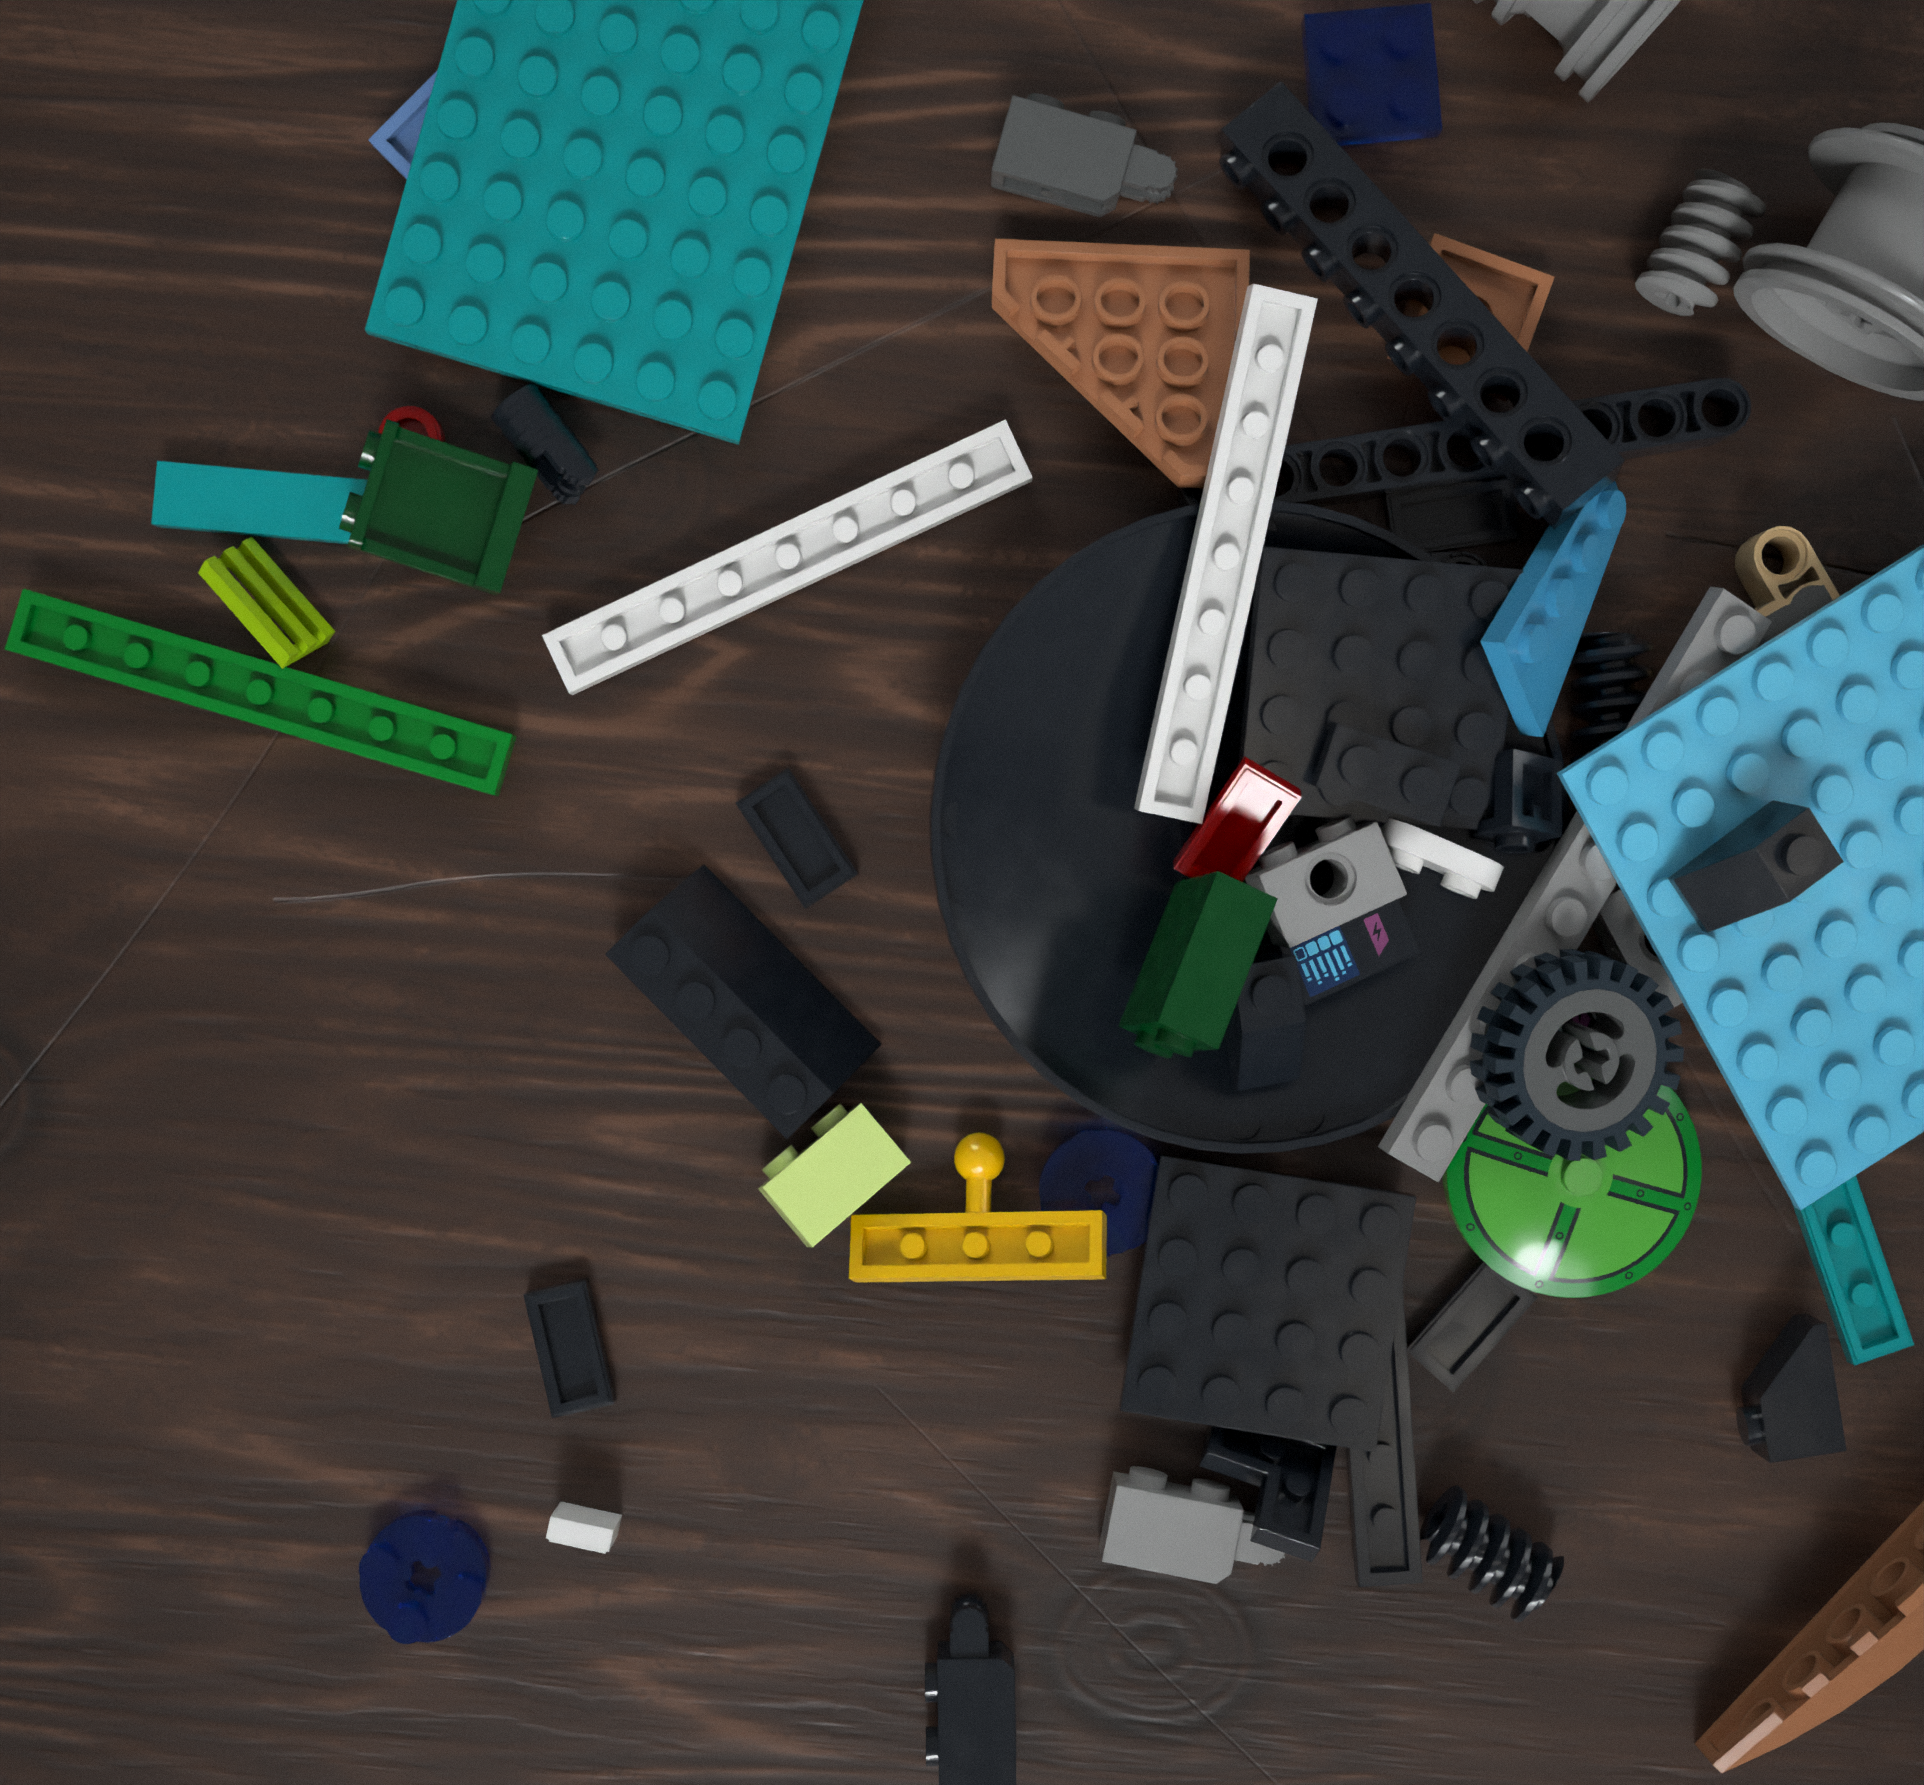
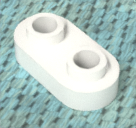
[1381,818,1504,899]

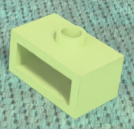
[758,1103,911,1247]

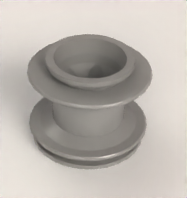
[1733,122,1924,401]

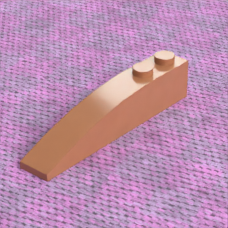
[1695,1501,1924,1773]

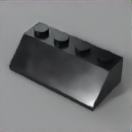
[605,864,882,1139]

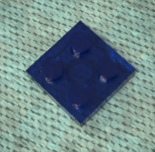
[1301,3,1443,146]

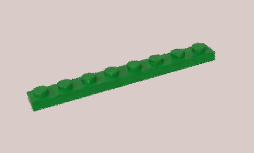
[4,588,517,797]

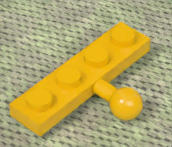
[849,1133,1107,1282]

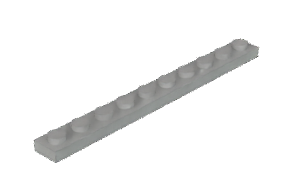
[1378,587,1772,1183]

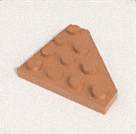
[992,238,1250,489]

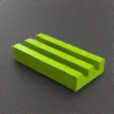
[198,537,335,669]

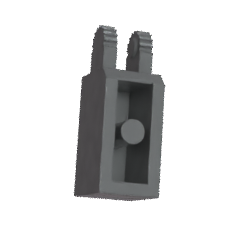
[991,93,1178,218]

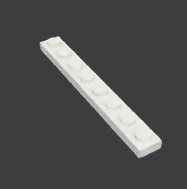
[1134,283,1318,824]
[542,419,1033,695]

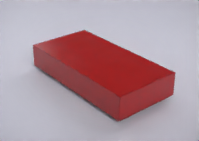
[1174,756,1301,882]

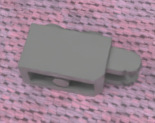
[1099,1466,1285,1584]

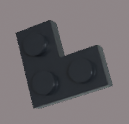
[1199,1425,1337,1562]

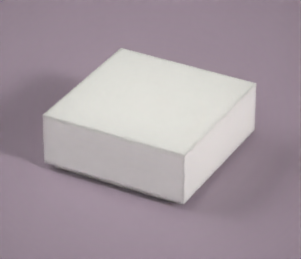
[546,1501,622,1554]

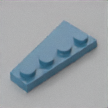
[1480,481,1626,737]

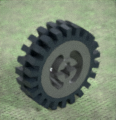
[1470,949,1684,1161]

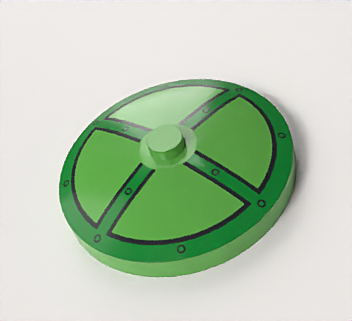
[1442,1078,1702,1298]

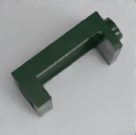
[339,419,538,596]

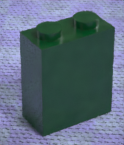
[1119,871,1278,1058]

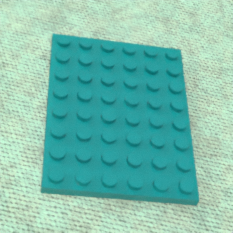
[365,0,864,445]

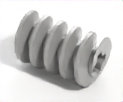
[1635,168,1766,316]

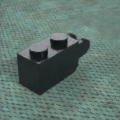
[925,1592,1016,1785]

